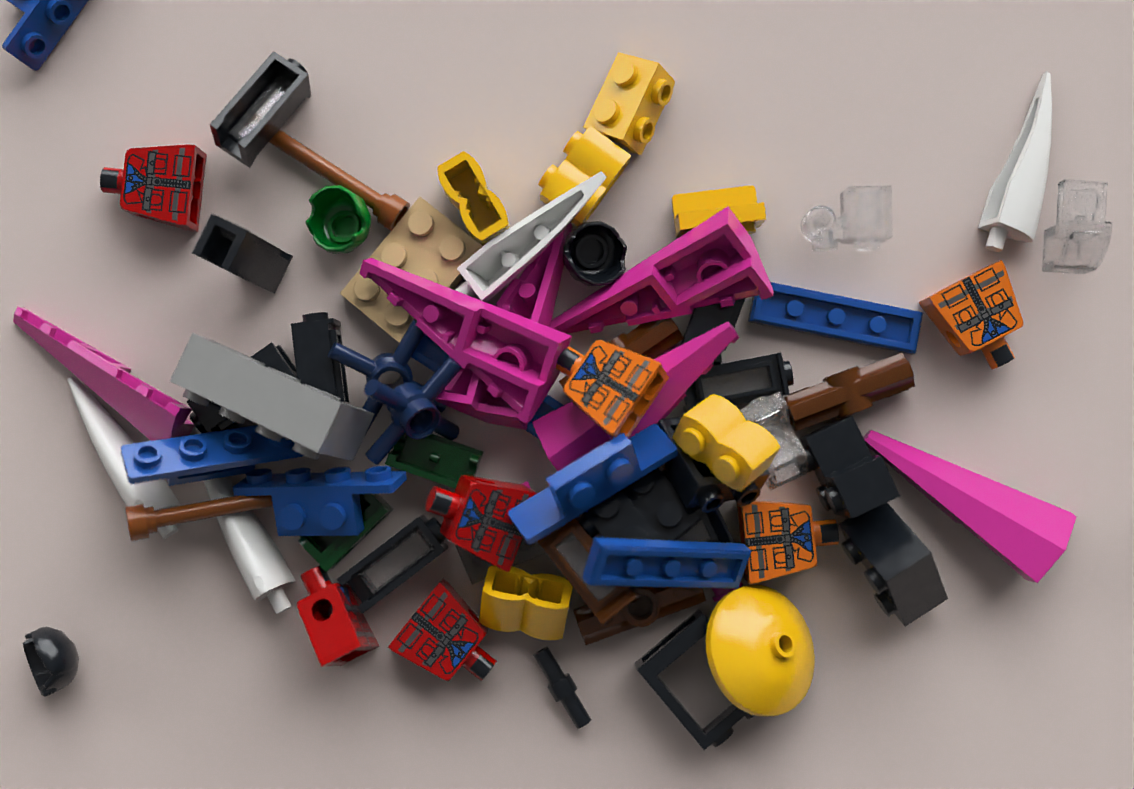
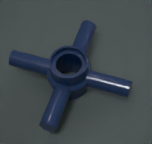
[328,319,447,435]
[364,356,462,465]

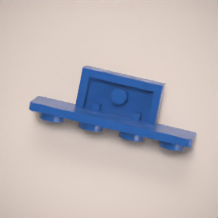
[2,0,89,71]
[508,424,678,544]
[121,425,304,486]
[232,466,407,536]

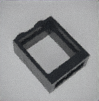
[635,609,755,750]

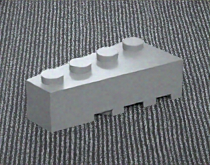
[170,333,374,461]

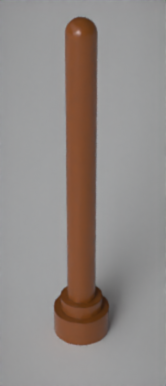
[245,114,410,231]
[125,495,273,542]

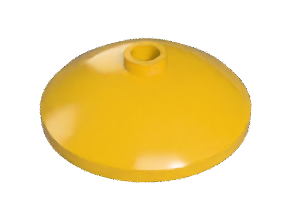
[706,585,815,717]

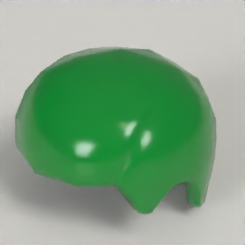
[306,185,371,254]

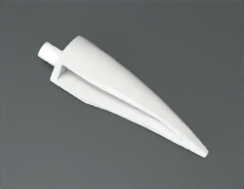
[978,72,1052,252]
[456,171,607,302]
[68,377,181,539]
[204,477,296,615]

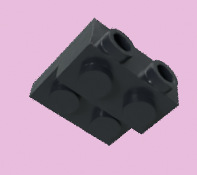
[657,417,771,513]
[576,468,701,541]

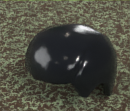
[563,221,627,286]
[23,627,79,697]

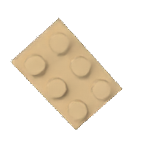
[340,197,483,343]

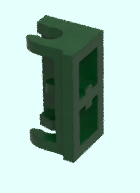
[385,433,483,489]
[298,494,393,572]

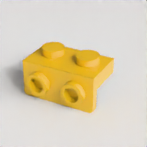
[583,52,675,155]
[671,185,766,238]

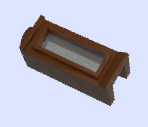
[537,518,640,626]

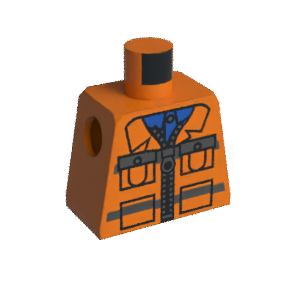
[919,260,1023,369]
[556,340,669,439]
[736,500,839,584]

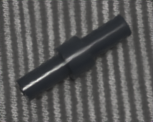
[533,646,592,729]

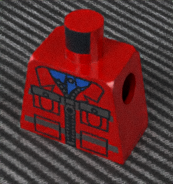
[100,144,207,232]
[425,475,537,572]
[297,565,379,667]
[388,578,497,681]

